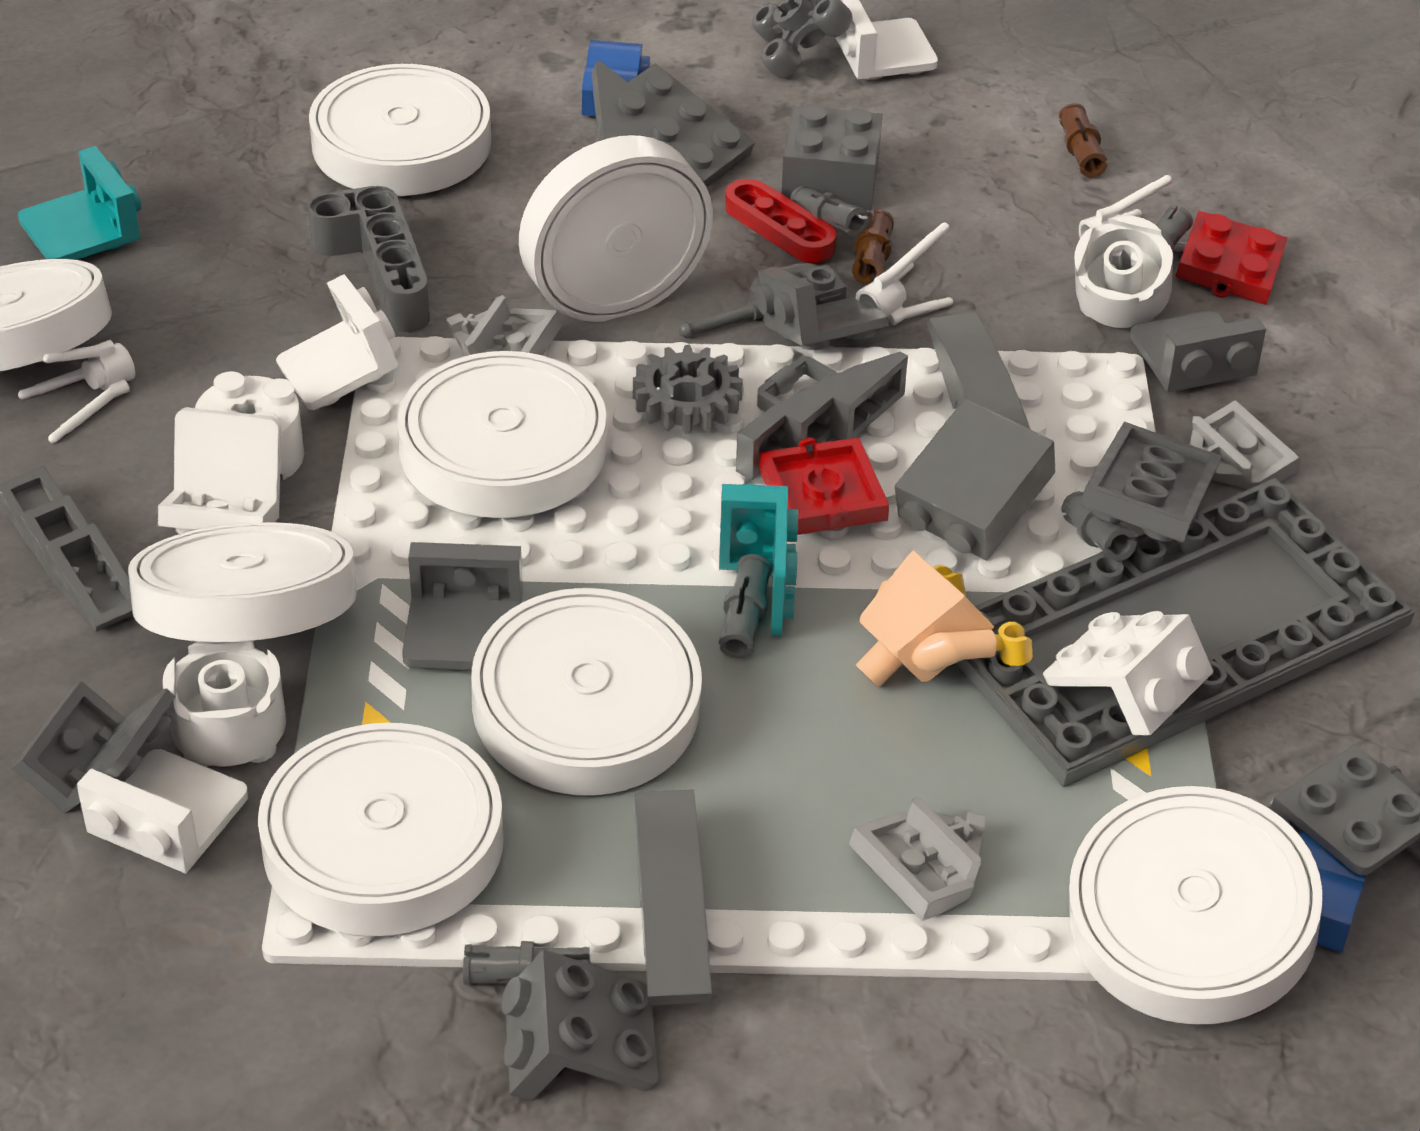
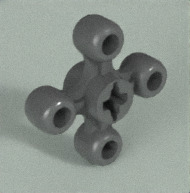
[752,0,853,79]

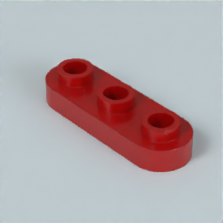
[725,179,836,264]

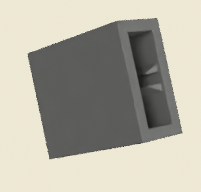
[895,399,1055,561]

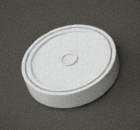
[309,64,491,196]
[519,135,713,322]
[0,259,112,371]
[397,351,607,518]
[128,522,357,642]
[471,588,702,795]
[258,723,504,936]
[1069,786,1322,1025]

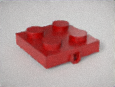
[1175,210,1288,305]
[759,437,889,535]

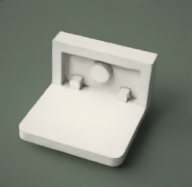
[835,0,938,80]
[276,274,399,410]
[158,407,281,534]
[1043,611,1213,735]
[77,749,248,874]

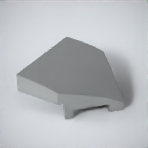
[446,295,562,356]
[1190,400,1300,489]
[849,797,986,921]

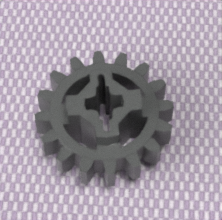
[633,345,743,434]

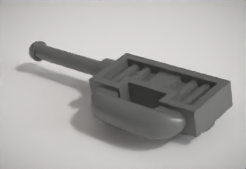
[679,262,847,338]

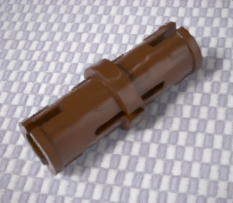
[1059,103,1108,178]
[852,209,894,285]

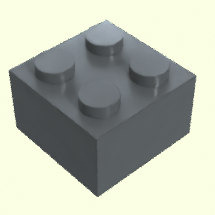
[781,105,883,210]

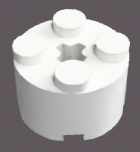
[1074,215,1173,328]
[195,371,304,480]
[163,641,286,767]

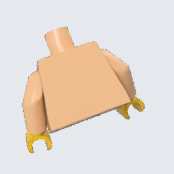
[855,551,1033,688]

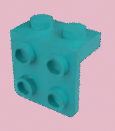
[18,146,142,260]
[719,484,798,637]

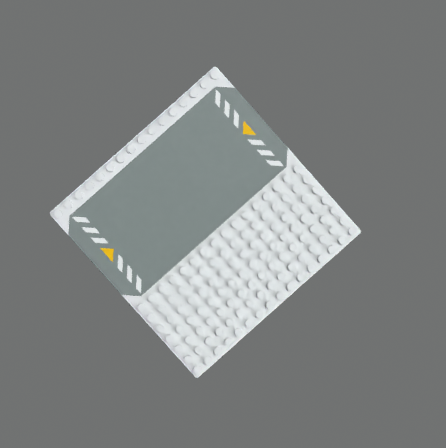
[262,336,1217,981]

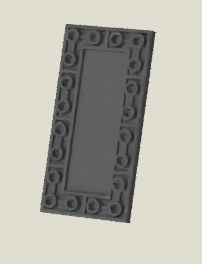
[956,478,1415,787]

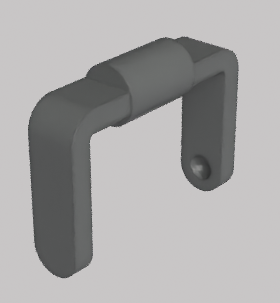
[757,356,838,412]

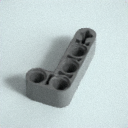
[308,186,430,332]

